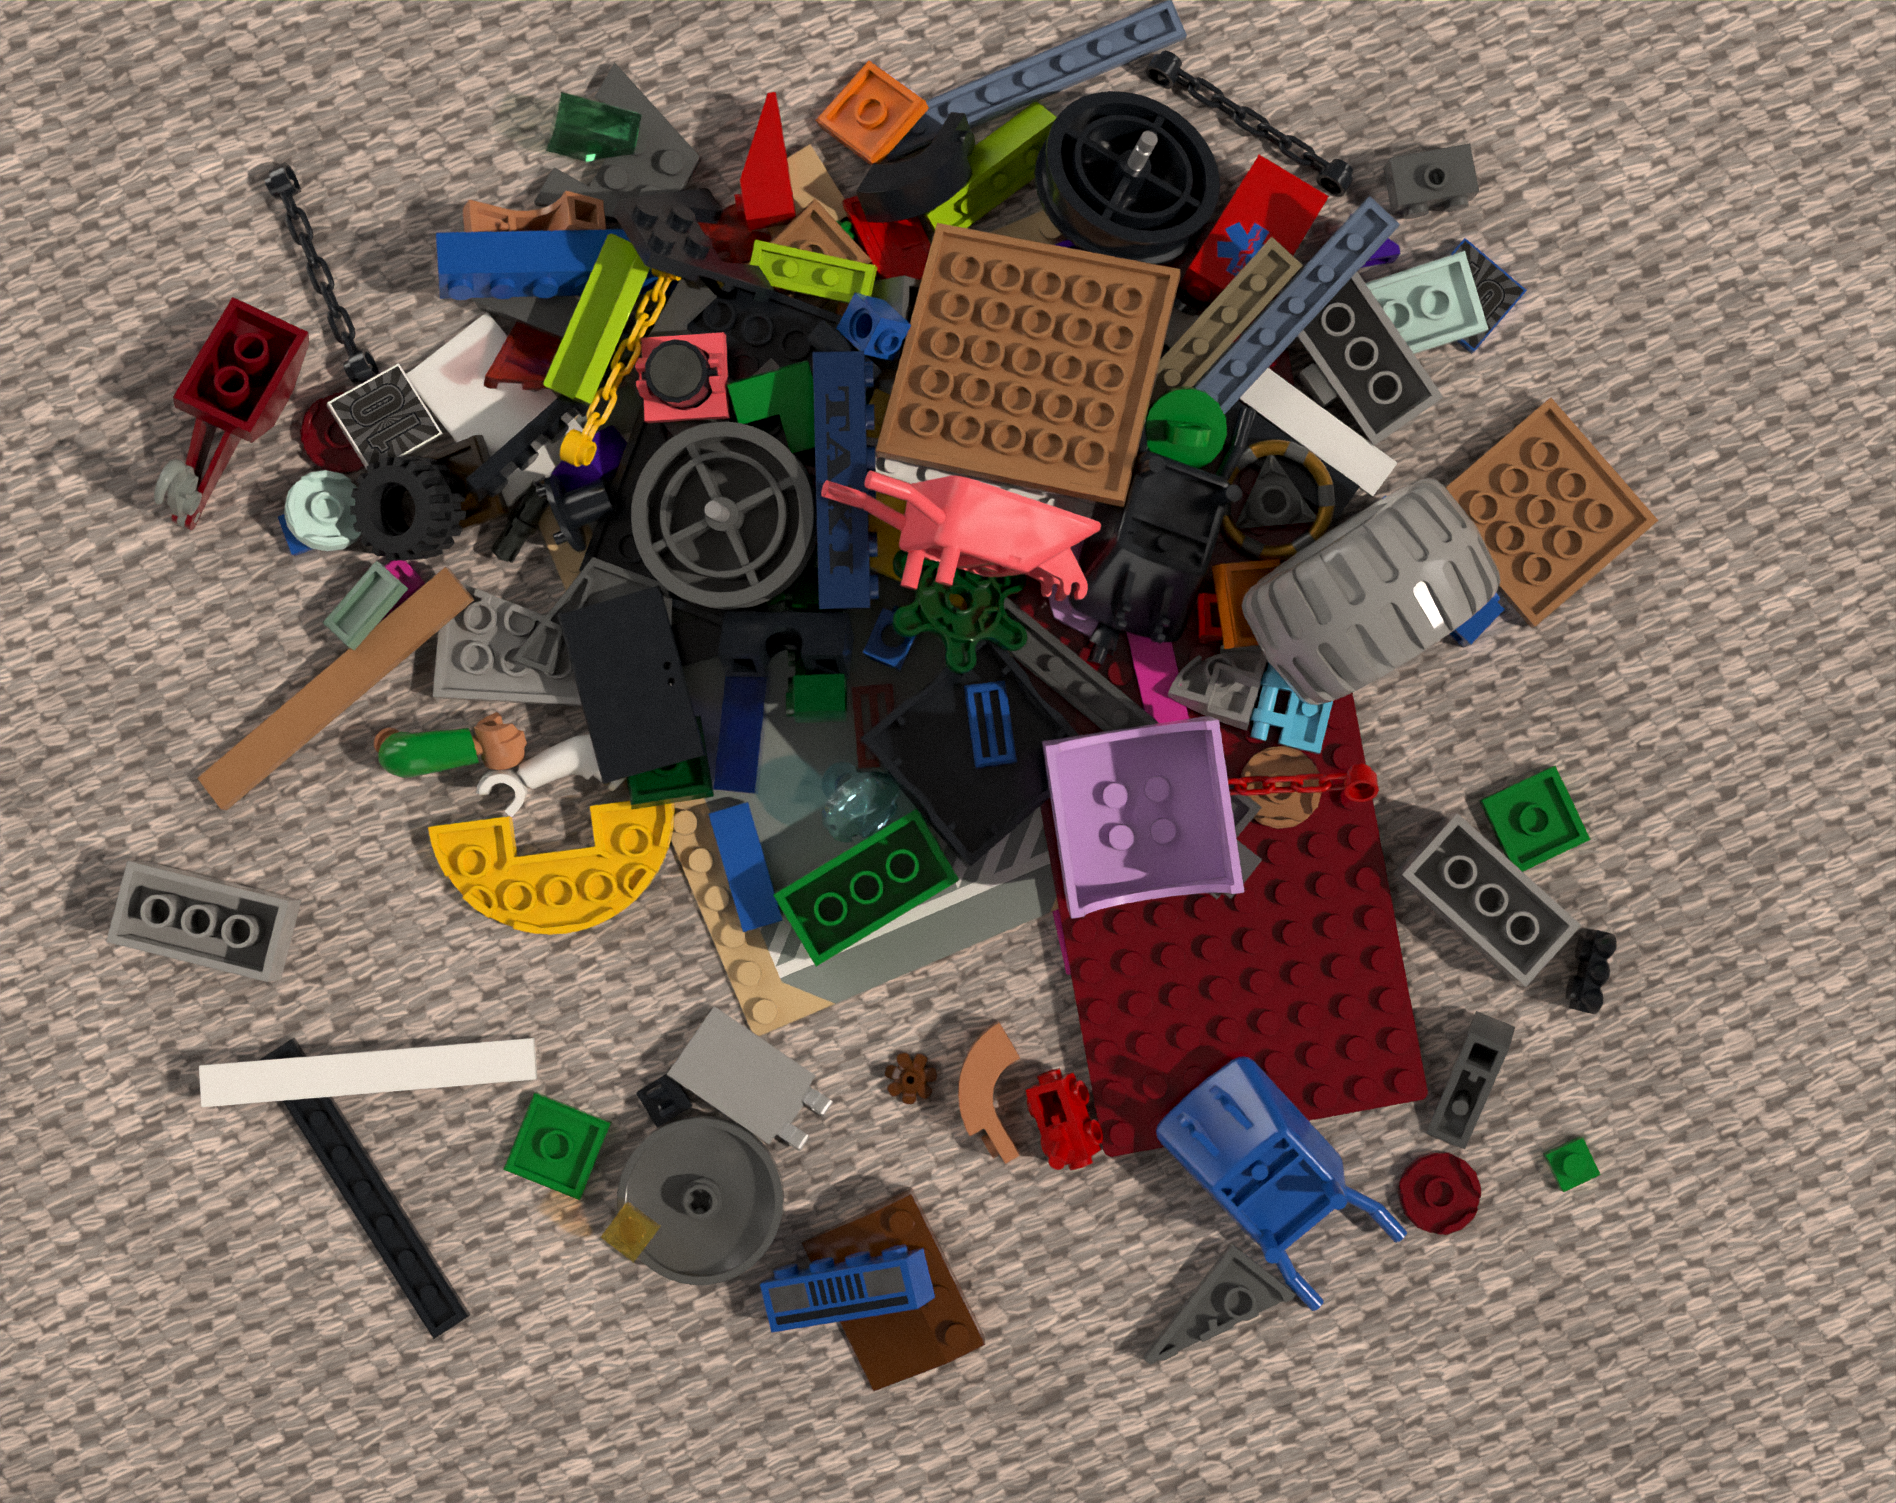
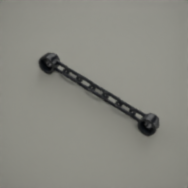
[1145,50,1353,197]
[264,162,380,384]

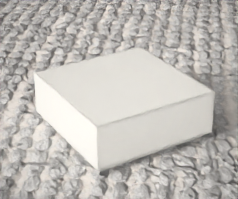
[1298,363,1337,408]

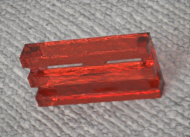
[851,684,895,769]

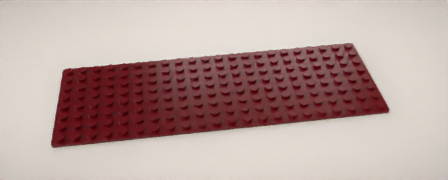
[1007,221,1428,1157]

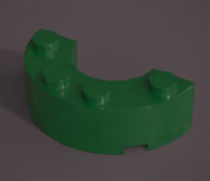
[784,568,847,724]

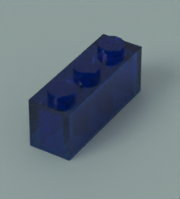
[713,670,771,795]

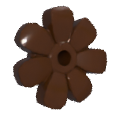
[885,1052,937,1104]

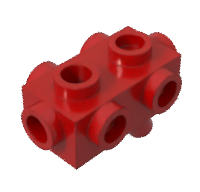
[1025,1068,1103,1171]

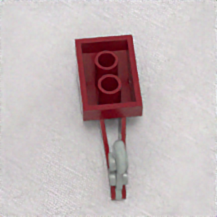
[154,297,310,531]

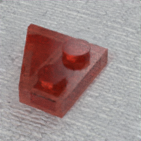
[484,321,561,391]

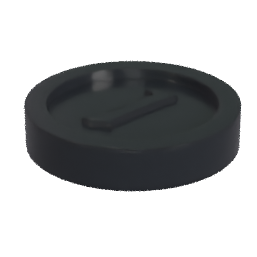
[1173,286,1201,316]

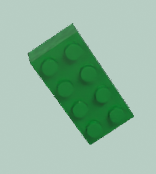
[773,809,959,967]

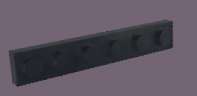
[466,324,655,502]

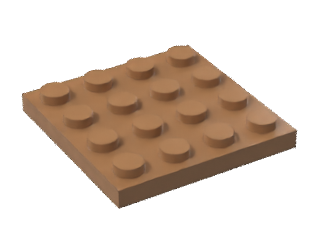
[1445,397,1659,628]

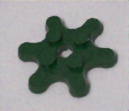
[893,550,1027,673]

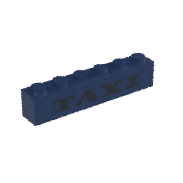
[813,351,879,609]

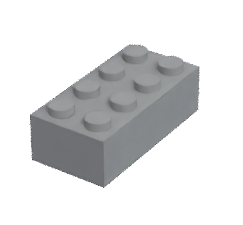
[1297,272,1444,446]
[1393,813,1582,987]
[106,860,301,982]

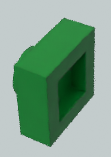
[1543,1136,1601,1192]

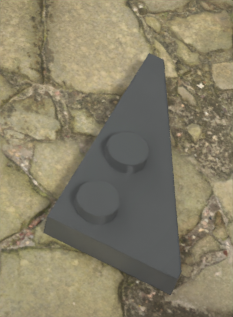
[1143,1243,1296,1365]

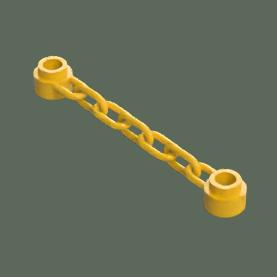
[559,268,682,467]

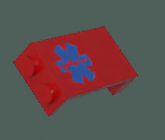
[1180,154,1329,327]

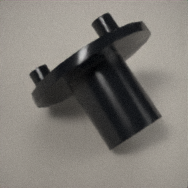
[536,474,618,553]

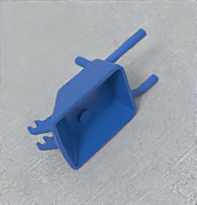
[1156,1056,1407,1311]

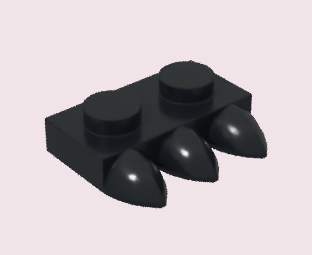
[1565,929,1617,1014]

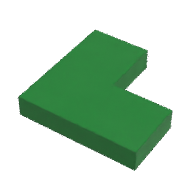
[727,360,815,454]

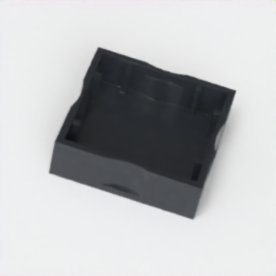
[860,640,1079,868]

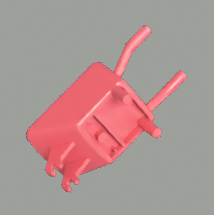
[821,471,1101,601]

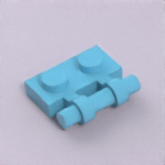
[1250,662,1333,754]

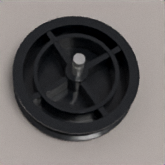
[1034,91,1220,265]

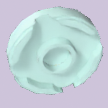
[284,470,362,552]

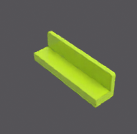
[923,102,1057,233]
[543,233,650,406]

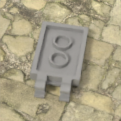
[667,1006,833,1151]

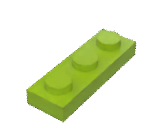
[750,240,877,304]

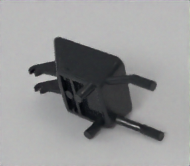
[1068,374,1256,644]

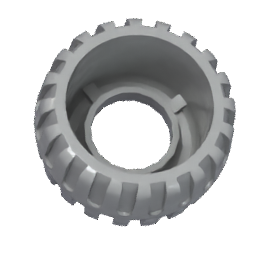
[1241,478,1501,705]

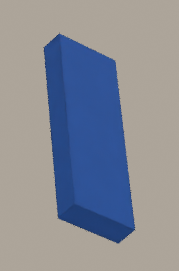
[708,802,783,932]

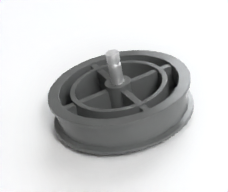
[631,422,817,610]

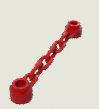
[1228,764,1379,802]

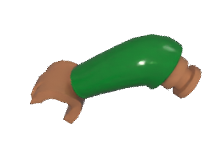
[374,712,527,778]

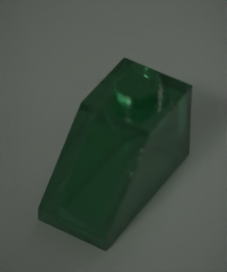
[546,92,642,162]

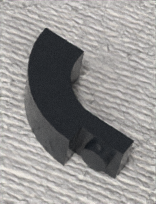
[856,112,975,223]

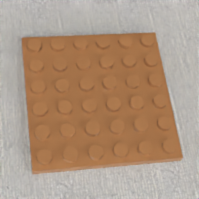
[876,223,1180,507]

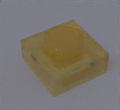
[601,1201,661,1263]

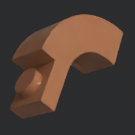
[463,191,606,232]
[958,1020,1020,1164]

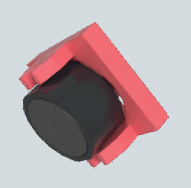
[635,332,730,423]

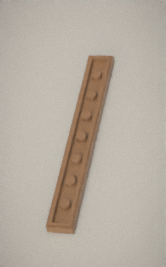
[198,567,474,810]

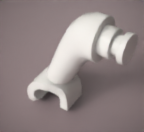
[476,734,625,817]

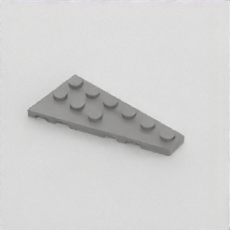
[433,583,672,706]

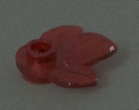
[697,204,771,264]

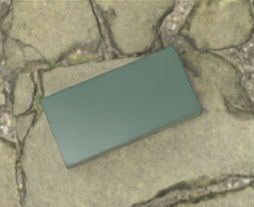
[322,561,409,651]

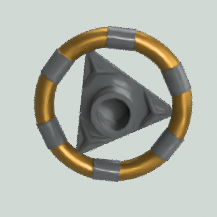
[1220,440,1335,560]

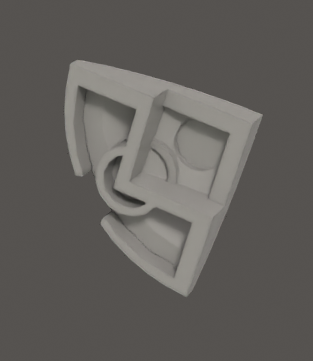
[1168,645,1268,731]

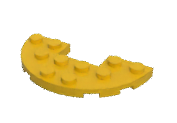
[428,801,675,935]

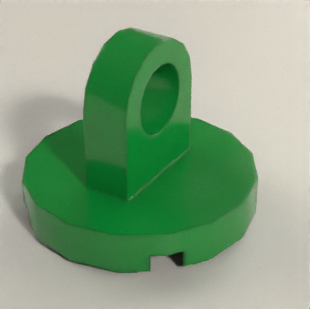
[1146,386,1227,469]

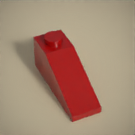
[734,92,796,231]

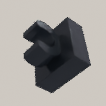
[636,1073,693,1128]

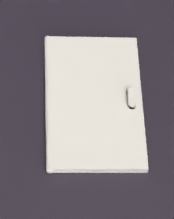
[406,312,583,506]

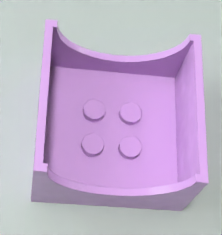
[1042,716,1244,919]

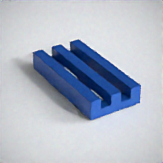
[964,680,1017,769]

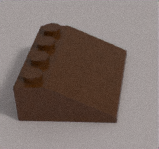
[801,1188,985,1391]

